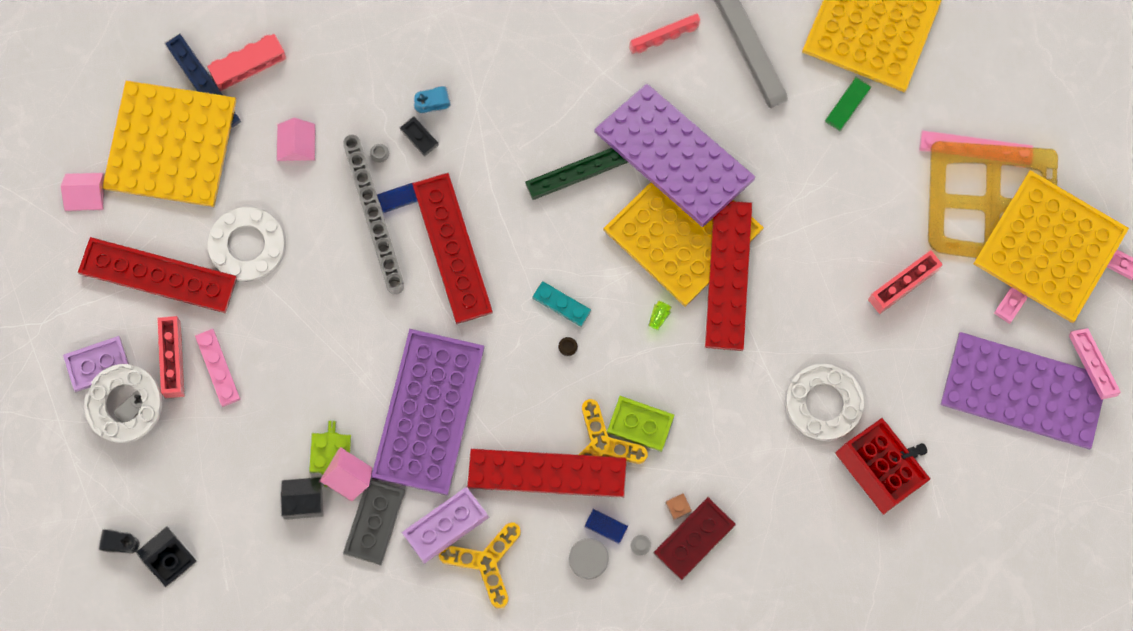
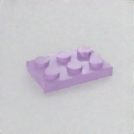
[63,336,129,392]

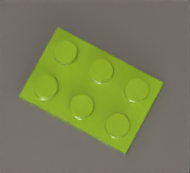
[607,396,675,452]

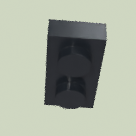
[400,116,439,157]

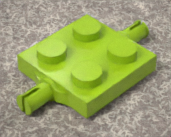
[309,421,351,488]

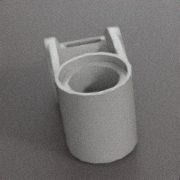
[114,391,142,423]

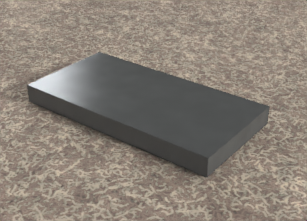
[343,479,405,566]

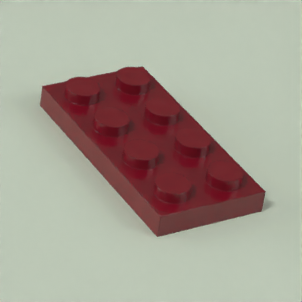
[653,497,736,581]

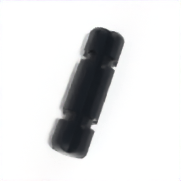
[892,443,927,462]

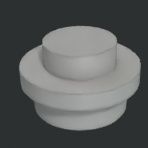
[370,144,389,163]
[631,535,651,555]

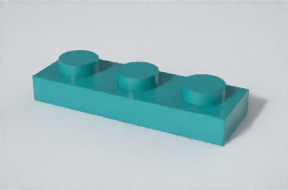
[532,281,591,327]

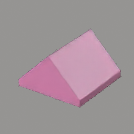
[277,118,315,161]
[61,173,104,211]
[320,447,372,501]

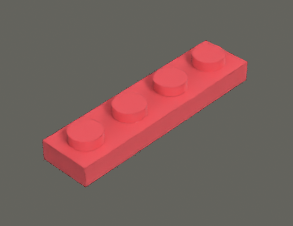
[629,13,700,54]

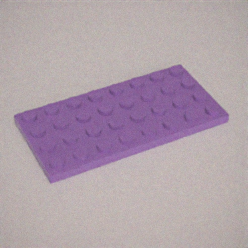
[595,84,755,227]
[371,329,485,496]
[940,332,1103,450]

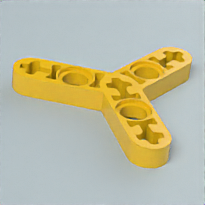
[579,399,648,464]
[438,522,521,609]

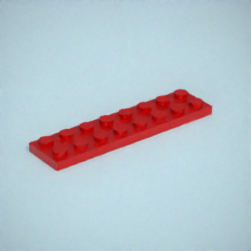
[412,173,493,324]
[705,201,752,351]
[78,237,237,314]
[467,449,627,498]

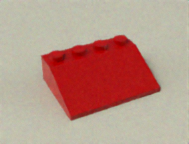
[835,418,930,515]

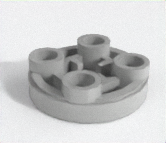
[569,538,609,579]

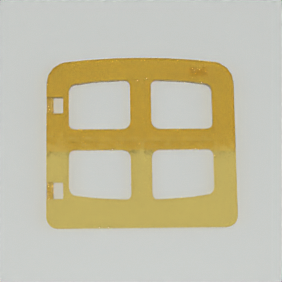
[928,141,1058,258]

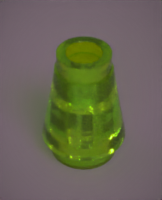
[648,300,672,330]

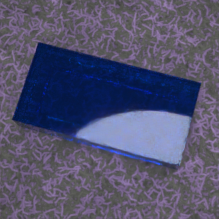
[377,183,418,213]
[584,509,628,544]

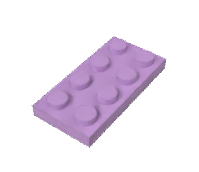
[402,487,489,564]

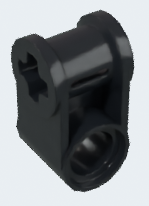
[98,529,140,554]

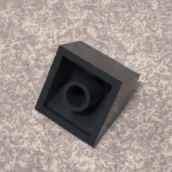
[281,477,324,520]
[136,526,197,587]

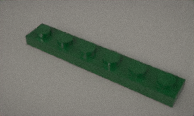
[525,148,629,200]

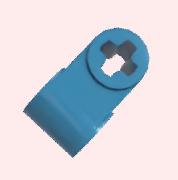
[414,86,451,113]

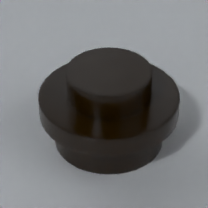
[558,337,578,356]

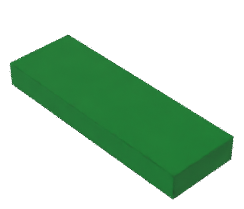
[825,77,871,131]

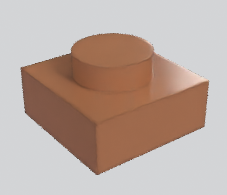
[665,493,692,520]

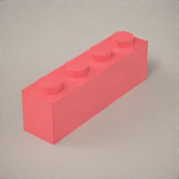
[207,34,286,91]
[868,250,943,314]
[157,316,185,398]

